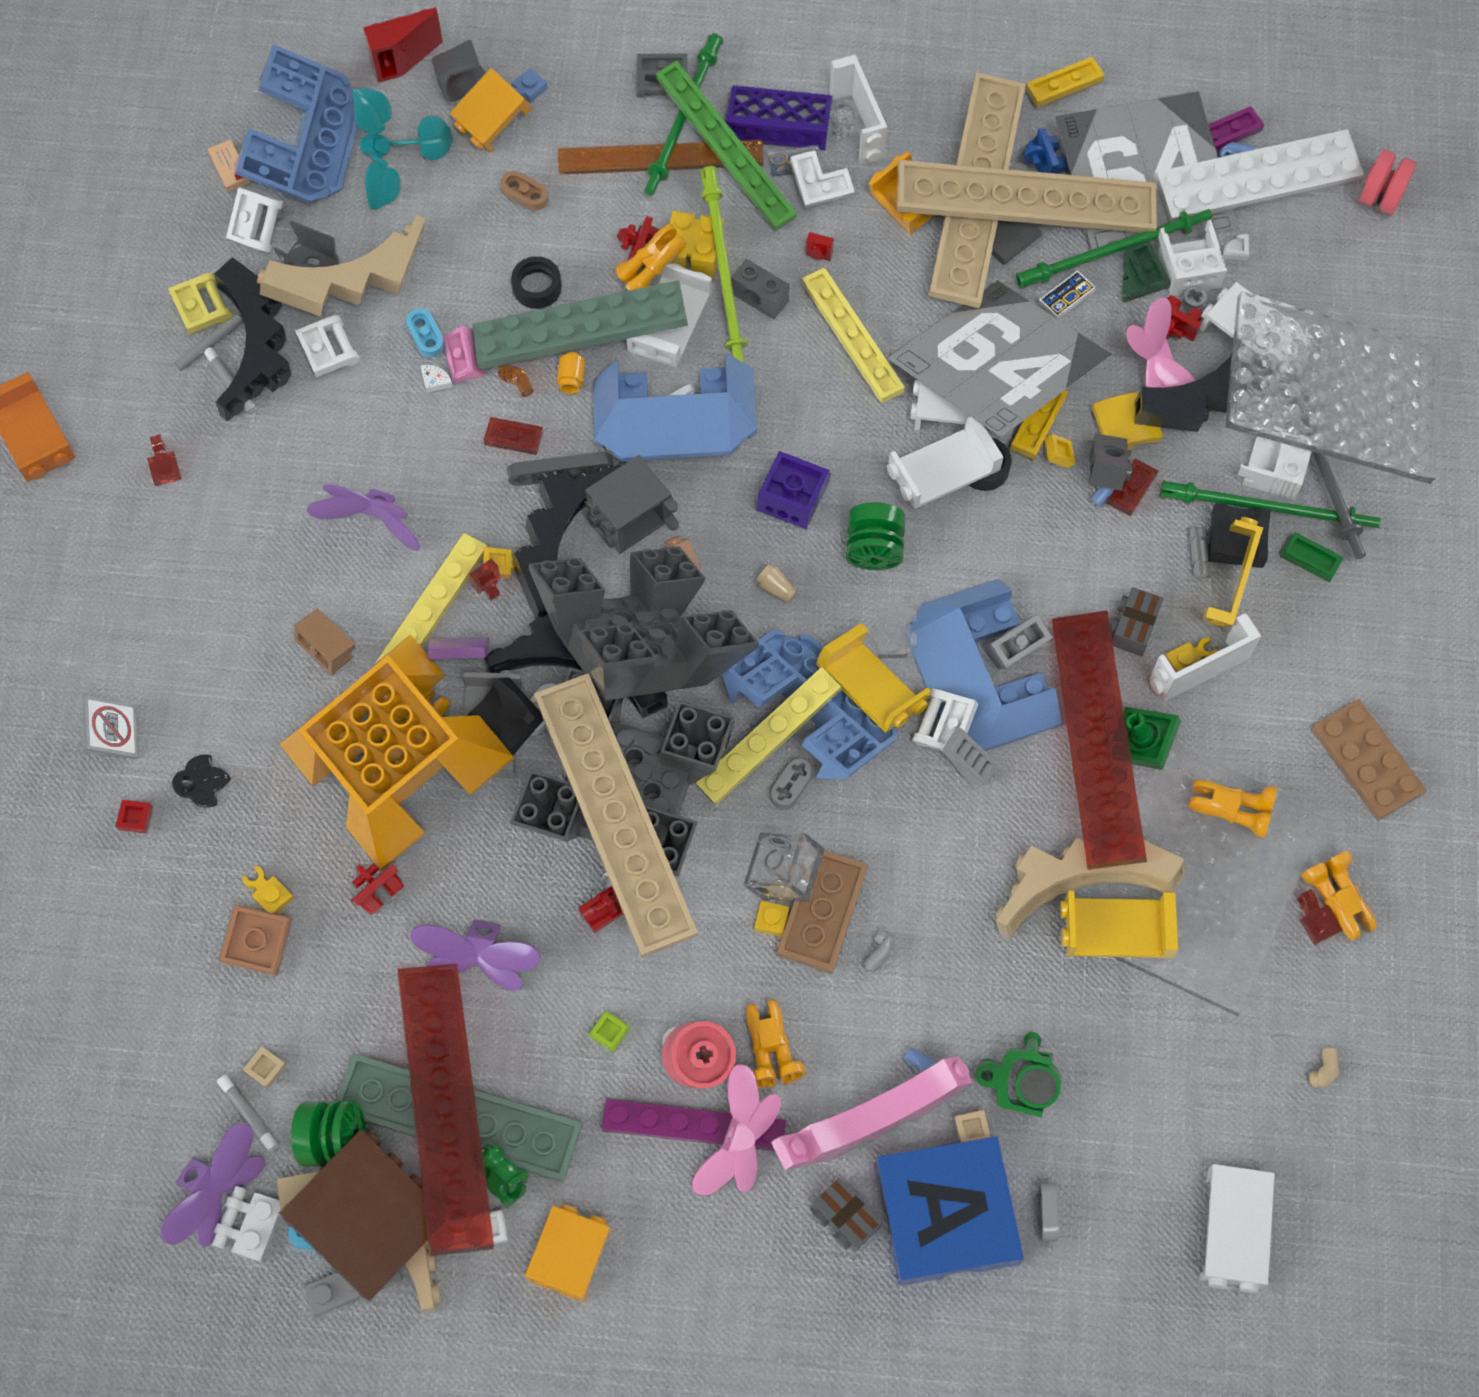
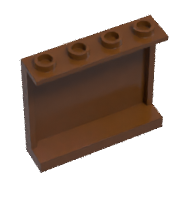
[278,1130,449,1302]

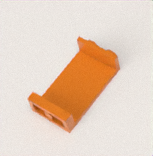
[0,372,76,482]

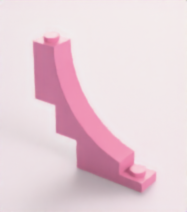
[771,1056,973,1170]

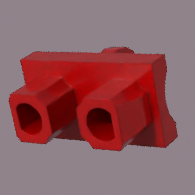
[617,215,660,266]
[1166,295,1203,342]
[350,863,404,915]
[578,886,624,934]

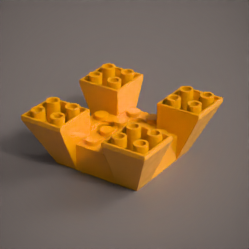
[279,634,515,871]

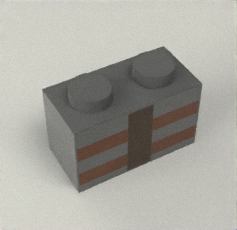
[1109,587,1164,657]
[812,1177,882,1253]

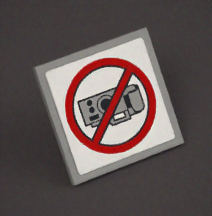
[82,696,138,759]

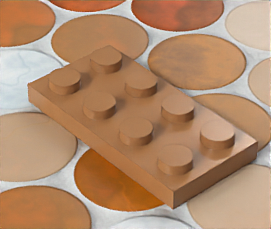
[1311,699,1427,821]
[776,847,868,974]

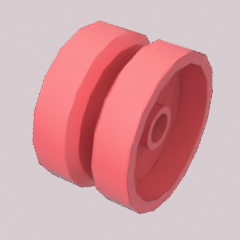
[1359,148,1418,216]
[662,1021,736,1088]

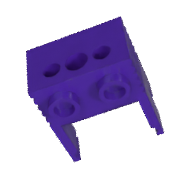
[756,451,831,530]

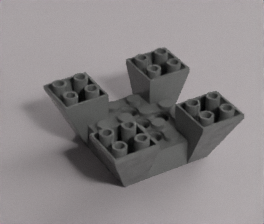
[529,546,759,700]
[510,667,734,877]

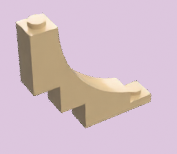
[257,215,426,317]

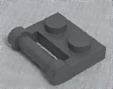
[637,53,688,97]

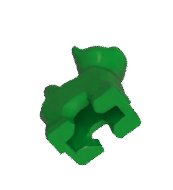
[472,1144,529,1208]

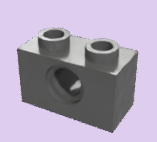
[731,259,790,320]
[1089,433,1132,491]

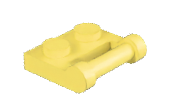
[168,273,233,335]

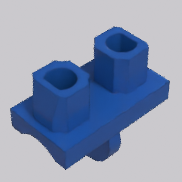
[1022,128,1068,174]

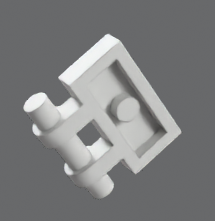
[212,1186,281,1263]

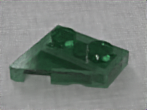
[1122,240,1171,303]

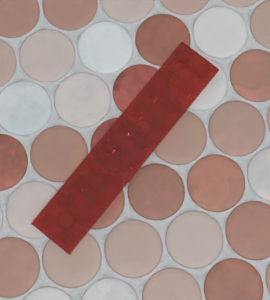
[1052,610,1147,870]
[397,964,494,1257]

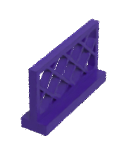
[725,85,832,150]

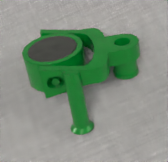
[975,1032,1061,1118]

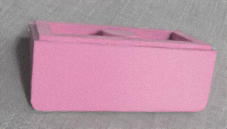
[442,325,484,383]

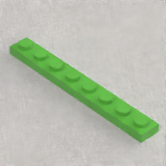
[656,60,797,231]

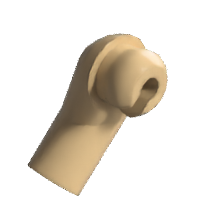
[1309,1048,1339,1088]

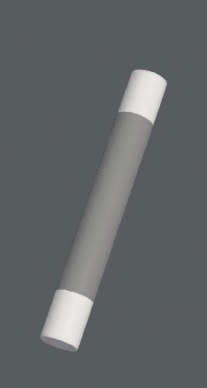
[204,347,255,411]
[217,1075,279,1152]

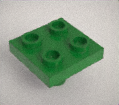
[1107,707,1181,770]

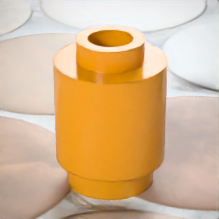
[557,352,586,394]

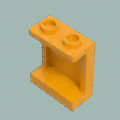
[450,68,533,153]
[869,151,935,235]
[525,1204,611,1303]

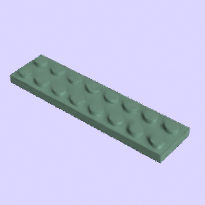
[473,280,688,370]
[336,1053,583,1183]

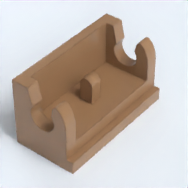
[294,608,355,676]

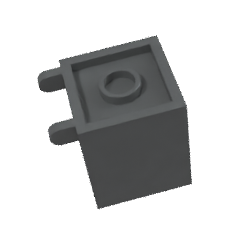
[585,455,679,554]

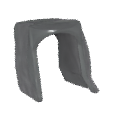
[431,40,486,103]
[274,220,339,267]

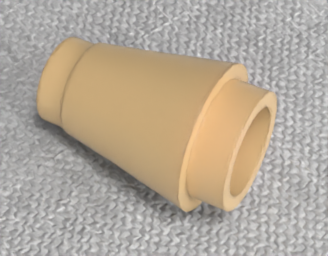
[756,564,798,603]

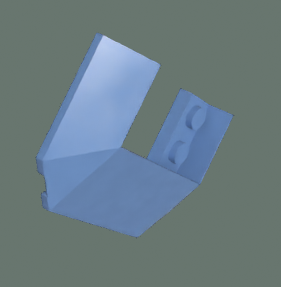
[234,44,358,203]
[594,352,757,462]
[906,579,1062,751]
[722,630,898,779]

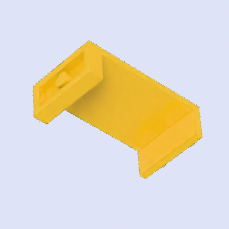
[1201,517,1263,628]
[816,623,931,733]
[1060,891,1178,958]

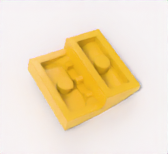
[1091,392,1163,450]

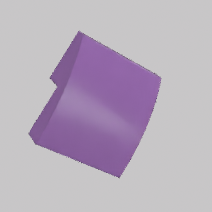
[427,637,490,659]

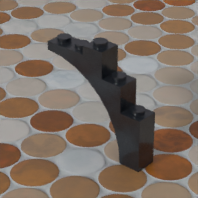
[214,257,291,422]
[1135,341,1271,432]
[512,464,622,618]
[484,614,668,719]

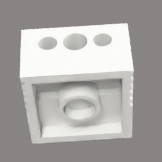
[1157,220,1227,296]
[1237,422,1315,501]

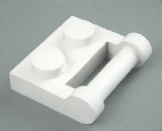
[226,187,283,252]
[295,315,360,377]
[912,688,978,753]

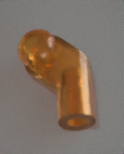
[498,365,534,397]

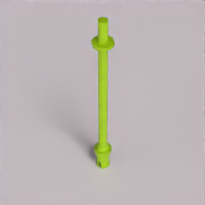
[700,166,748,364]

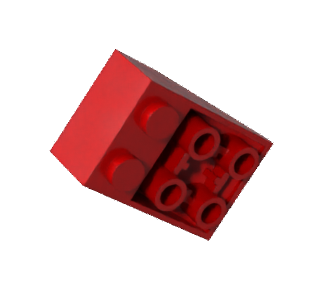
[363,7,443,83]

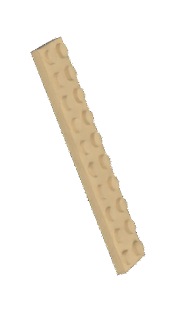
[928,72,1026,308]
[897,160,1157,233]
[534,673,698,958]

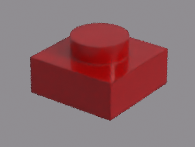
[806,232,834,261]
[116,800,153,834]

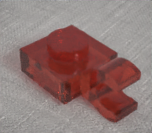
[147,434,182,486]
[469,558,501,601]
[1297,889,1343,945]

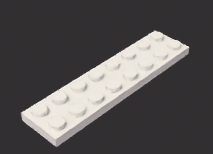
[1154,129,1364,222]

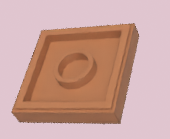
[218,904,293,976]

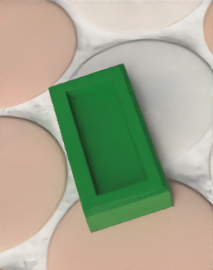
[1281,532,1344,583]

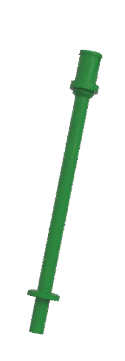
[644,33,723,196]
[1016,209,1213,289]
[1160,480,1381,528]

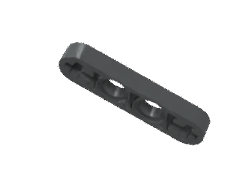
[507,452,614,486]

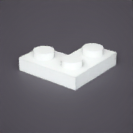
[790,150,855,208]

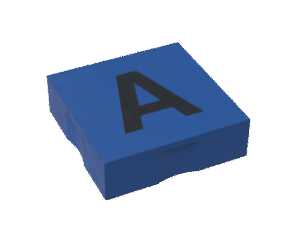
[875,1136,1024,1286]

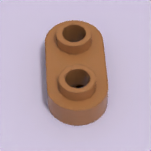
[501,171,548,210]

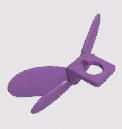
[307,484,420,551]
[411,920,540,991]
[161,1123,265,1246]

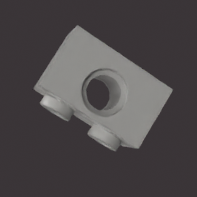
[984,614,1053,670]

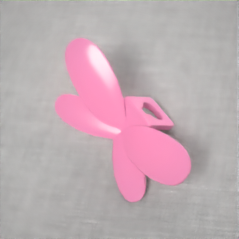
[1126,297,1196,388]
[692,1065,781,1196]

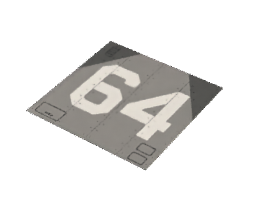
[1055,91,1238,250]
[887,280,1112,437]

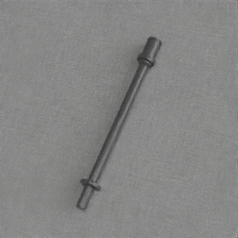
[1280,373,1366,559]

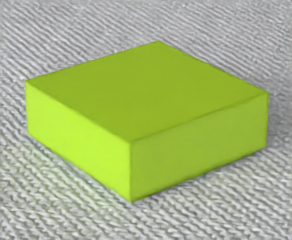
[588,1010,630,1053]

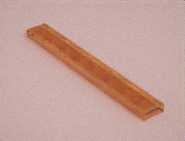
[558,140,763,175]

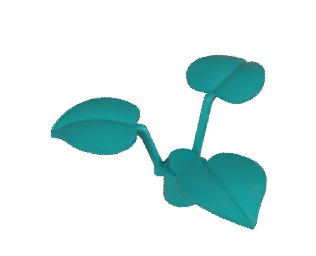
[352,88,452,210]

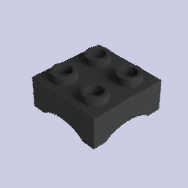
[1208,503,1271,568]
[467,677,544,755]

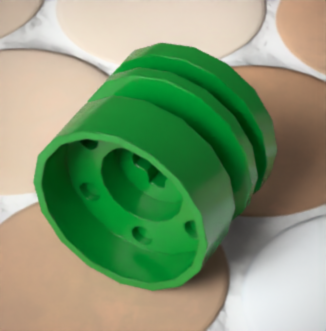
[846,502,906,570]
[291,1100,366,1167]

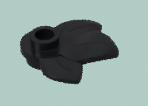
[172,754,231,808]

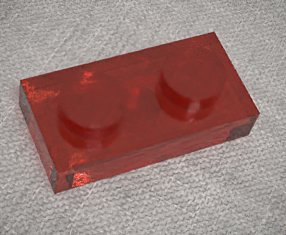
[484,417,543,455]
[1107,458,1159,517]

